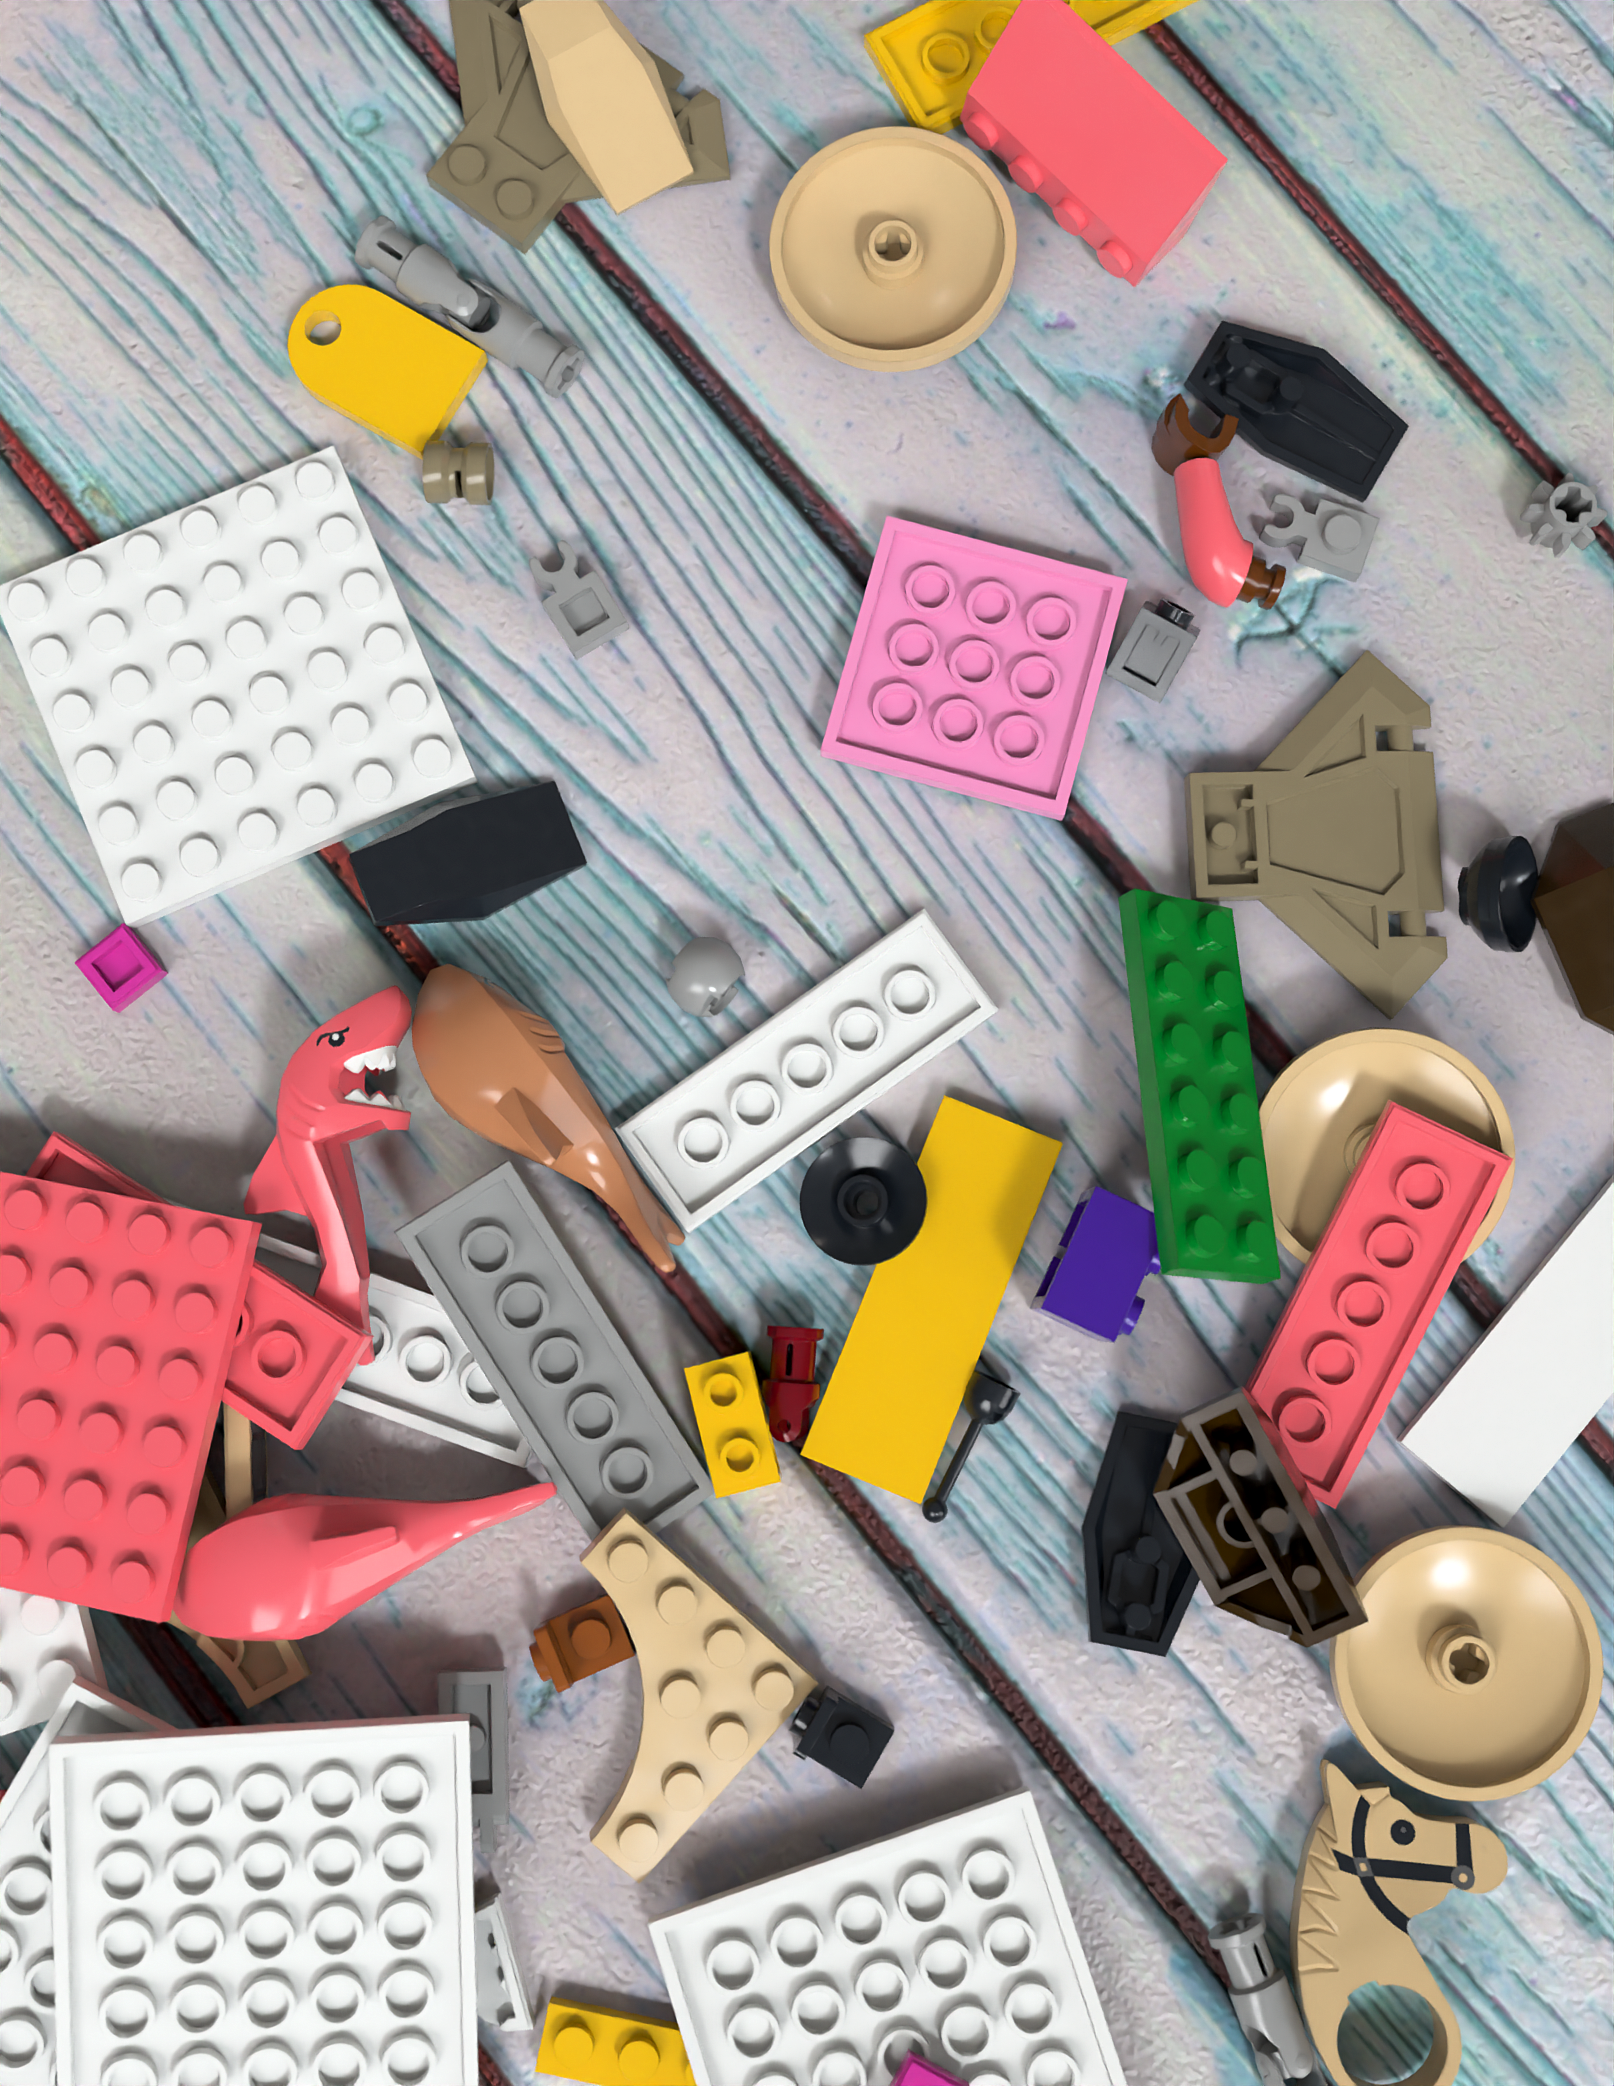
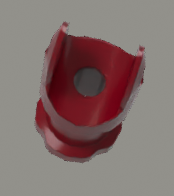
[762,1325,824,1442]

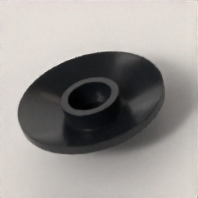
[799,1137,928,1266]

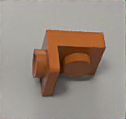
[529,1593,637,1693]

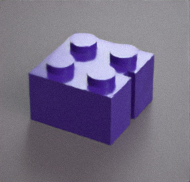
[1029,1186,1160,1343]

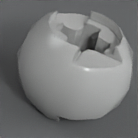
[666,937,745,1017]

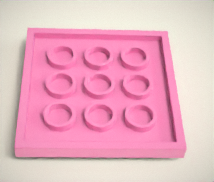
[820,516,1128,821]

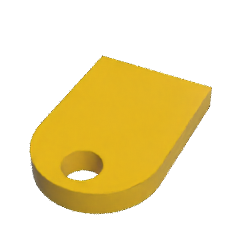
[288,284,488,460]

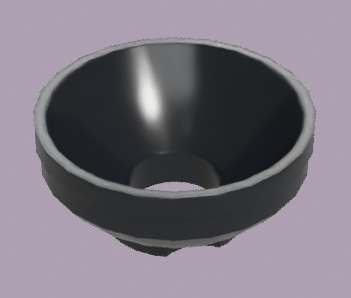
[1457,836,1538,952]

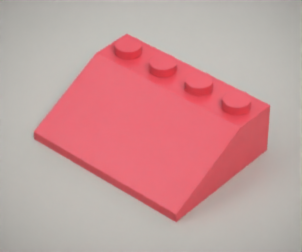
[959,0,1228,288]

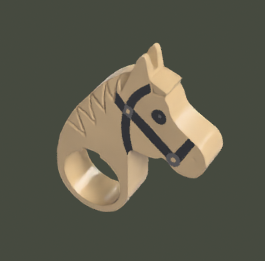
[1289,1759,1508,2086]

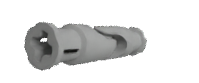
[355,215,585,398]
[1207,1913,1328,2086]

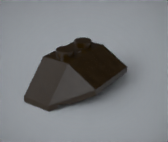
[1530,803,1614,1035]
[1153,1386,1369,1648]

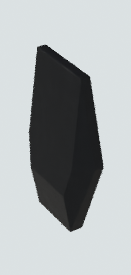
[1183,320,1409,503]
[349,781,587,926]
[1081,1411,1200,1657]

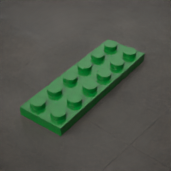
[1118,888,1281,1284]

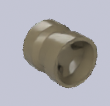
[423,440,495,506]

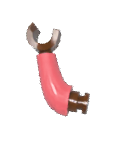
[1152,393,1286,610]

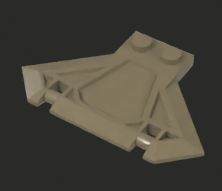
[426,0,731,255]
[1184,650,1448,1020]

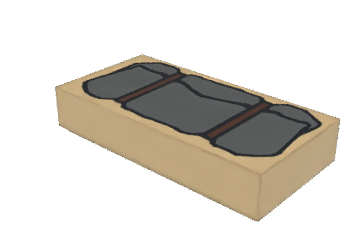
[224,1403,268,1521]

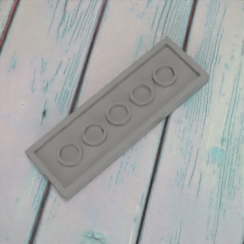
[394,1160,715,1542]

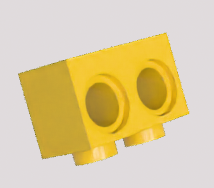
[684,1351,782,1499]

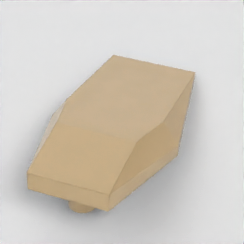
[519,0,694,216]

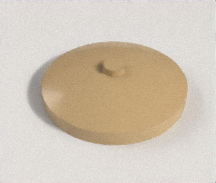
[769,126,1017,372]
[1258,1027,1515,1265]
[1329,1525,1603,1802]

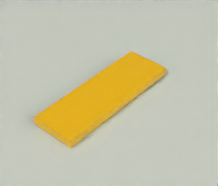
[864,0,1199,135]
[800,1095,1063,1504]

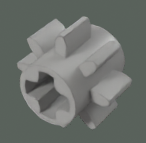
[1520,473,1607,558]

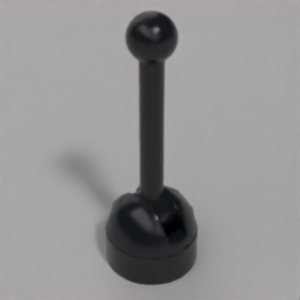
[922,1370,1021,1523]

